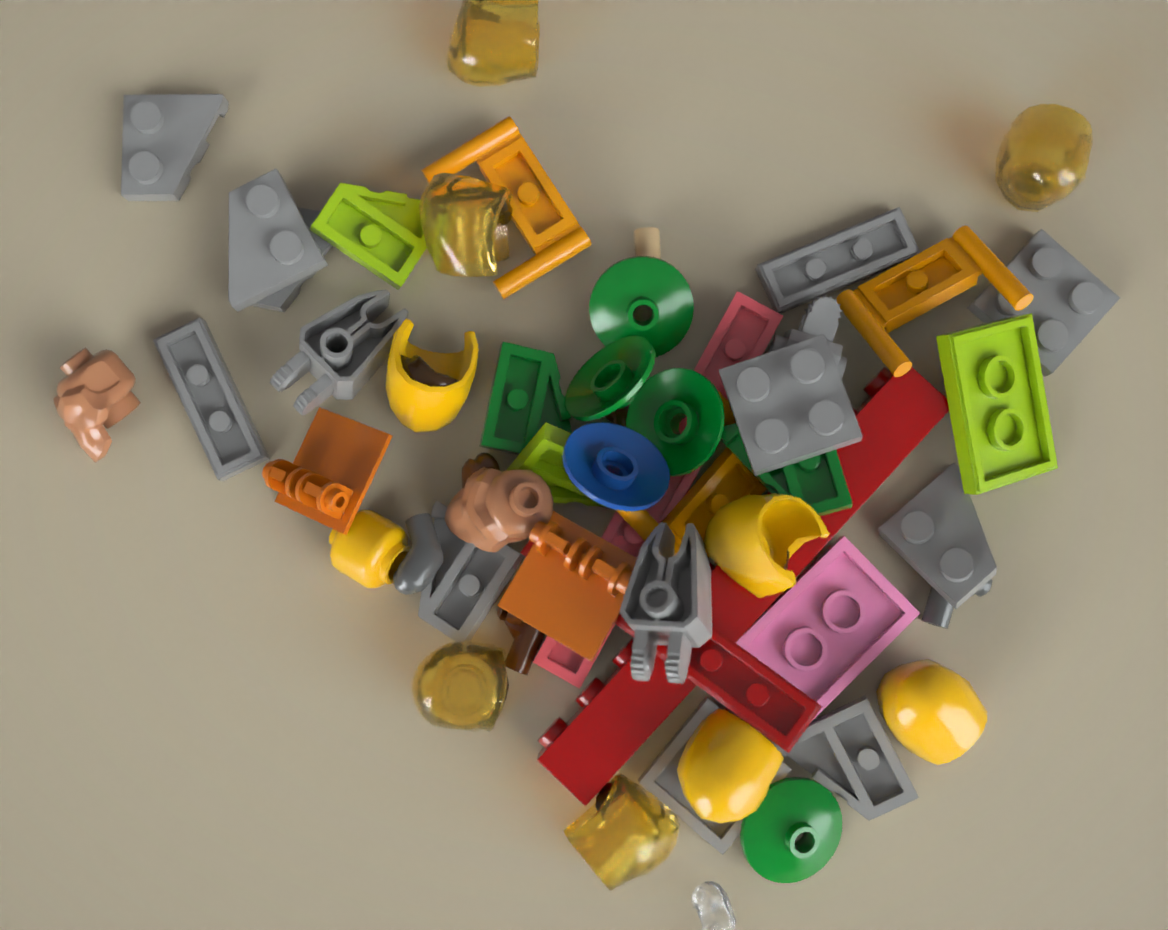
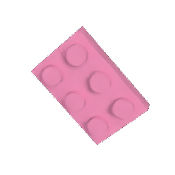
[736,536,920,721]

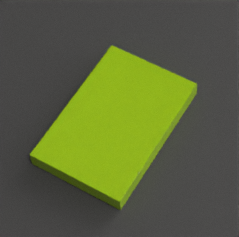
[936,313,1058,495]

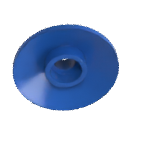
[562,422,670,511]

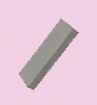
[755,207,920,314]
[153,317,270,481]

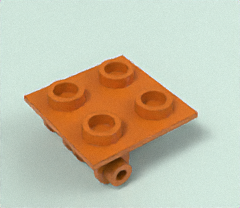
[262,407,393,535]
[497,511,637,662]

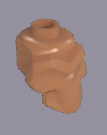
[53,347,141,463]
[445,467,554,553]

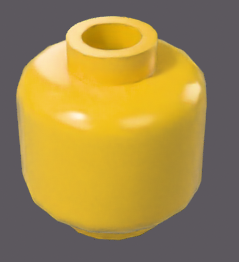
[329,509,411,588]

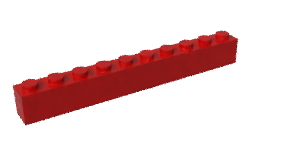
[537,367,949,806]

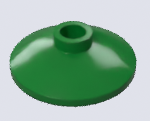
[589,256,694,357]
[565,335,656,421]
[626,368,725,476]
[740,777,843,883]

